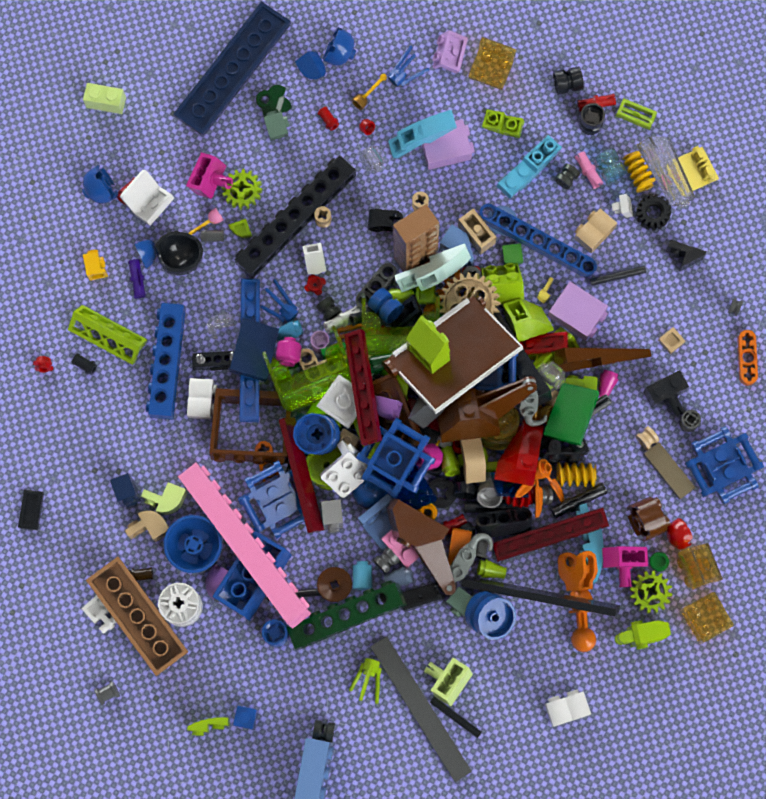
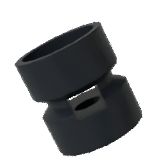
[553,66,584,95]
[579,103,605,135]
[453,466,479,500]

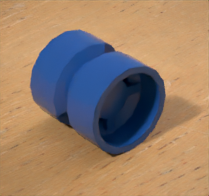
[367,288,404,324]
[262,619,289,647]

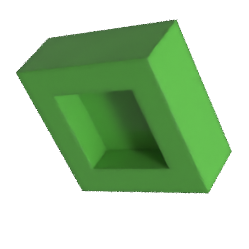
[502,243,523,265]

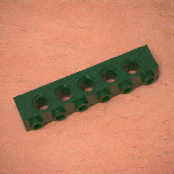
[287,580,407,650]

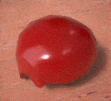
[666,518,693,550]

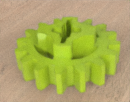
[222,169,263,210]
[629,571,673,614]

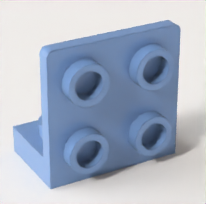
[358,494,391,550]

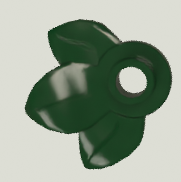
[256,85,292,117]

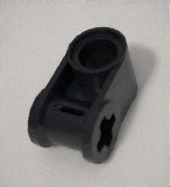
[368,209,403,232]

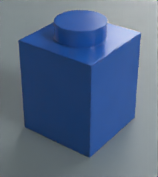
[233,706,259,730]

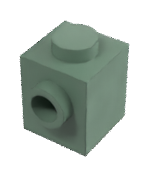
[264,110,289,141]
[446,587,472,618]

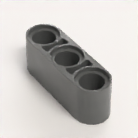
[355,263,397,311]

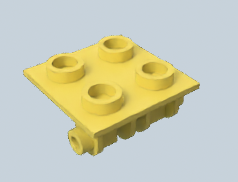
[669,146,719,194]

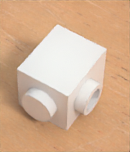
[303,243,326,275]

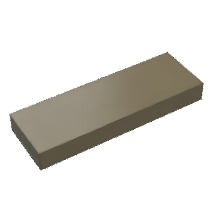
[643,442,696,500]

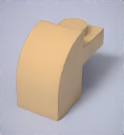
[125,511,169,542]

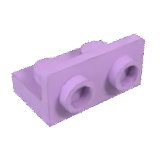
[433,30,468,73]

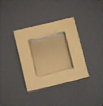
[658,327,686,355]

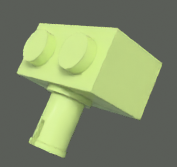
[424,658,473,707]

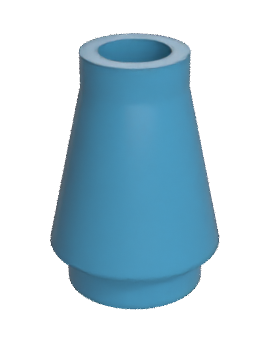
[277,320,303,341]

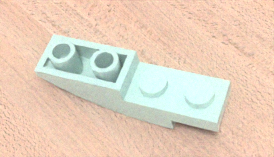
[395,244,471,292]

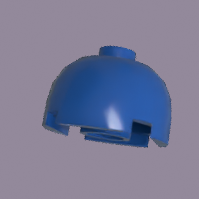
[323,27,356,66]
[82,165,118,204]
[352,470,389,509]

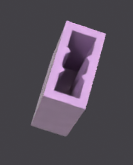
[422,119,474,170]
[548,282,608,341]

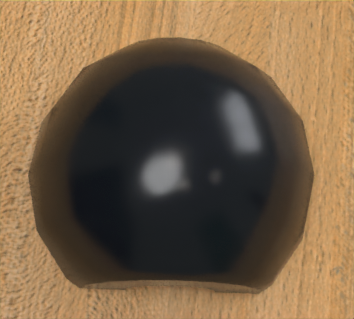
[155,231,203,276]

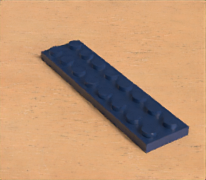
[173,1,291,137]

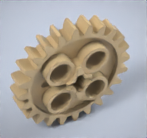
[438,272,501,319]

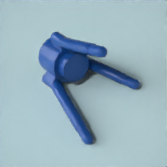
[387,46,430,87]
[260,279,299,323]

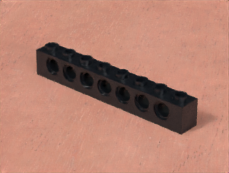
[234,155,356,279]

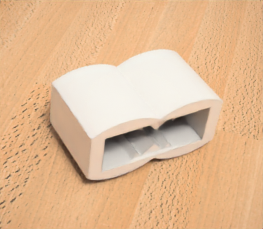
[187,378,218,419]
[545,689,591,727]

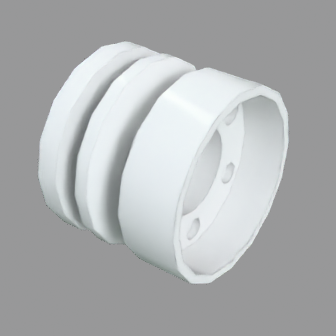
[158,583,203,627]

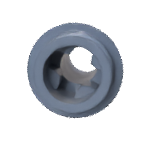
[384,566,414,585]

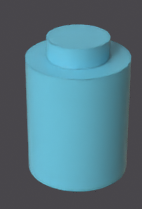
[353,561,372,590]

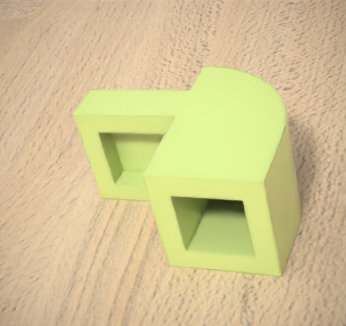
[141,482,188,515]

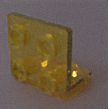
[468,37,517,90]
[680,592,734,645]

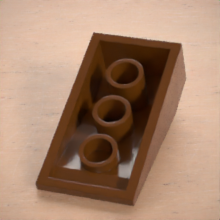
[373,374,422,447]

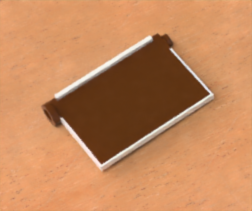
[382,296,523,414]

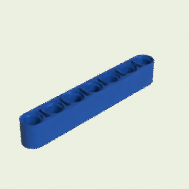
[478,203,597,277]

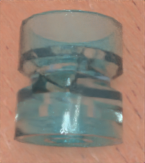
[593,148,627,184]

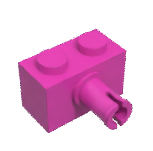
[186,152,233,199]
[602,546,648,587]

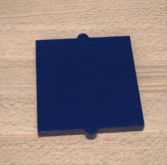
[491,472,529,498]

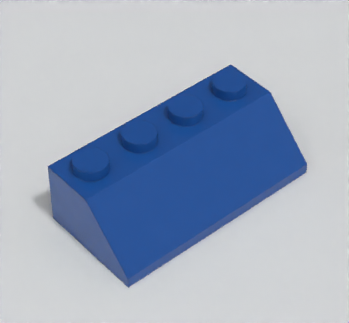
[212,531,292,621]

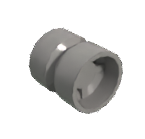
[477,472,504,508]

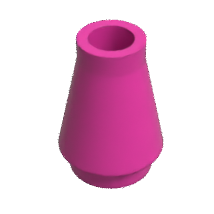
[598,370,619,397]

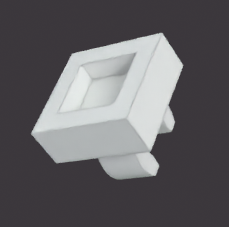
[612,194,633,218]

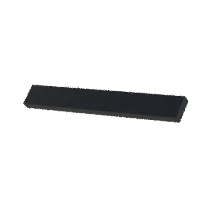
[461,576,620,616]

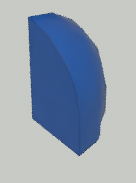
[295,51,326,79]
[134,240,157,268]

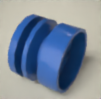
[293,413,341,455]

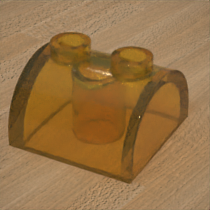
[677,543,723,590]

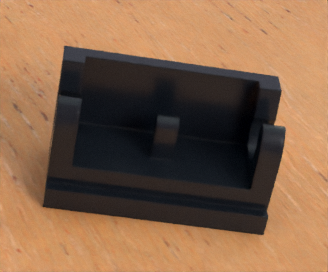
[402,582,442,612]

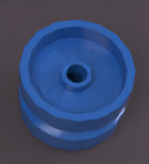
[465,591,516,640]

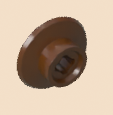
[317,567,352,602]

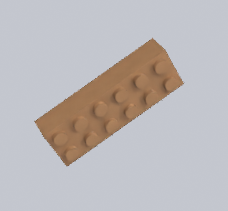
[393,204,439,272]
[86,557,189,676]

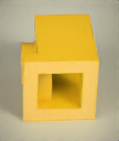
[83,250,108,281]

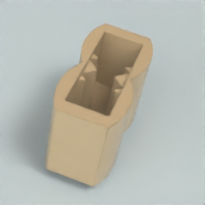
[574,209,617,253]

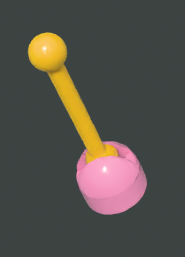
[189,208,224,235]

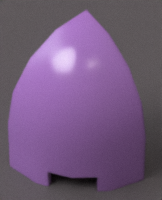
[375,396,403,421]
[205,563,228,600]

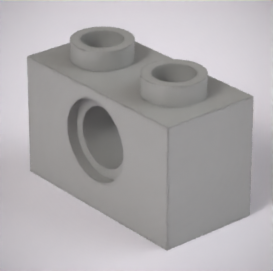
[321,499,343,533]

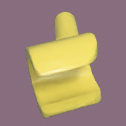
[537,277,554,304]

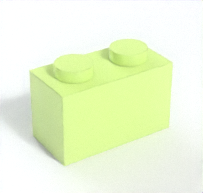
[83,83,126,114]

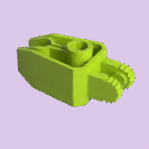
[614,620,671,650]

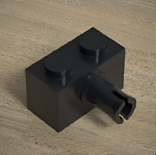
[643,370,689,417]

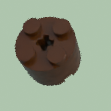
[627,496,670,542]

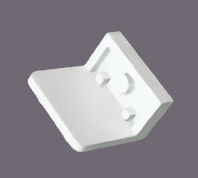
[120,170,174,226]
[320,440,368,498]

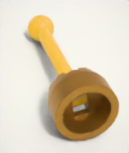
[351,73,387,110]

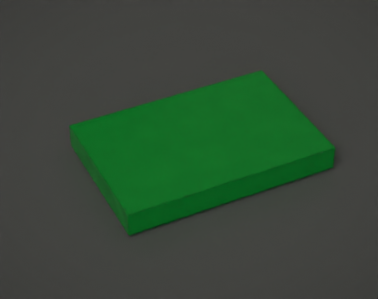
[543,383,600,446]

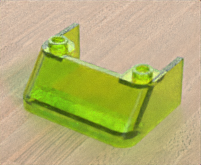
[361,292,440,355]
[262,325,351,411]

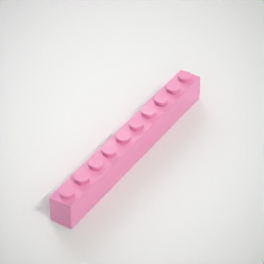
[178,463,311,629]

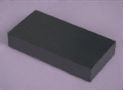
[18,489,44,531]

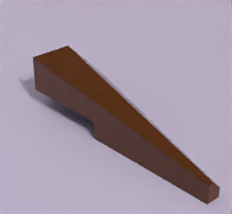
[550,348,652,374]

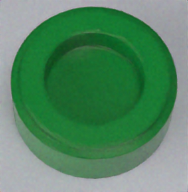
[649,552,669,572]

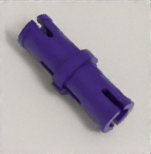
[128,259,146,299]

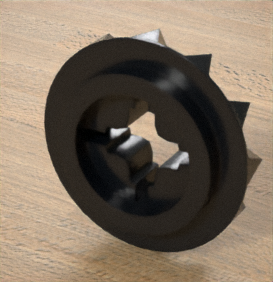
[426,478,456,509]

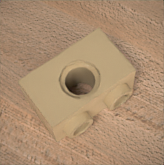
[458,208,497,255]

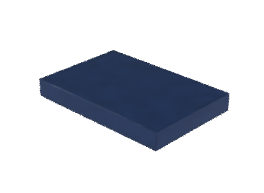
[229,318,279,382]

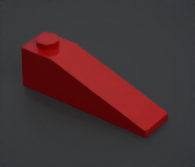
[494,422,544,486]

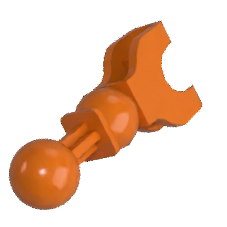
[558,551,598,652]

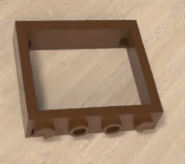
[209,388,293,465]

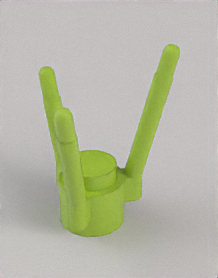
[349,658,382,704]

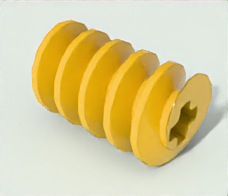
[622,151,657,193]
[556,462,596,487]

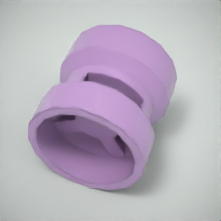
[310,331,330,353]

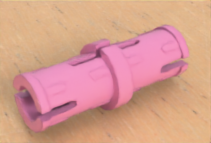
[575,151,604,189]

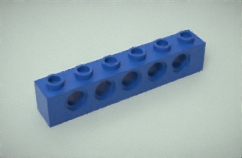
[146,303,186,420]

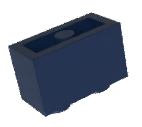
[110,473,141,509]

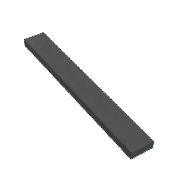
[370,636,472,782]

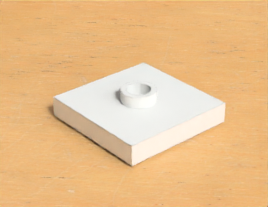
[317,374,357,429]

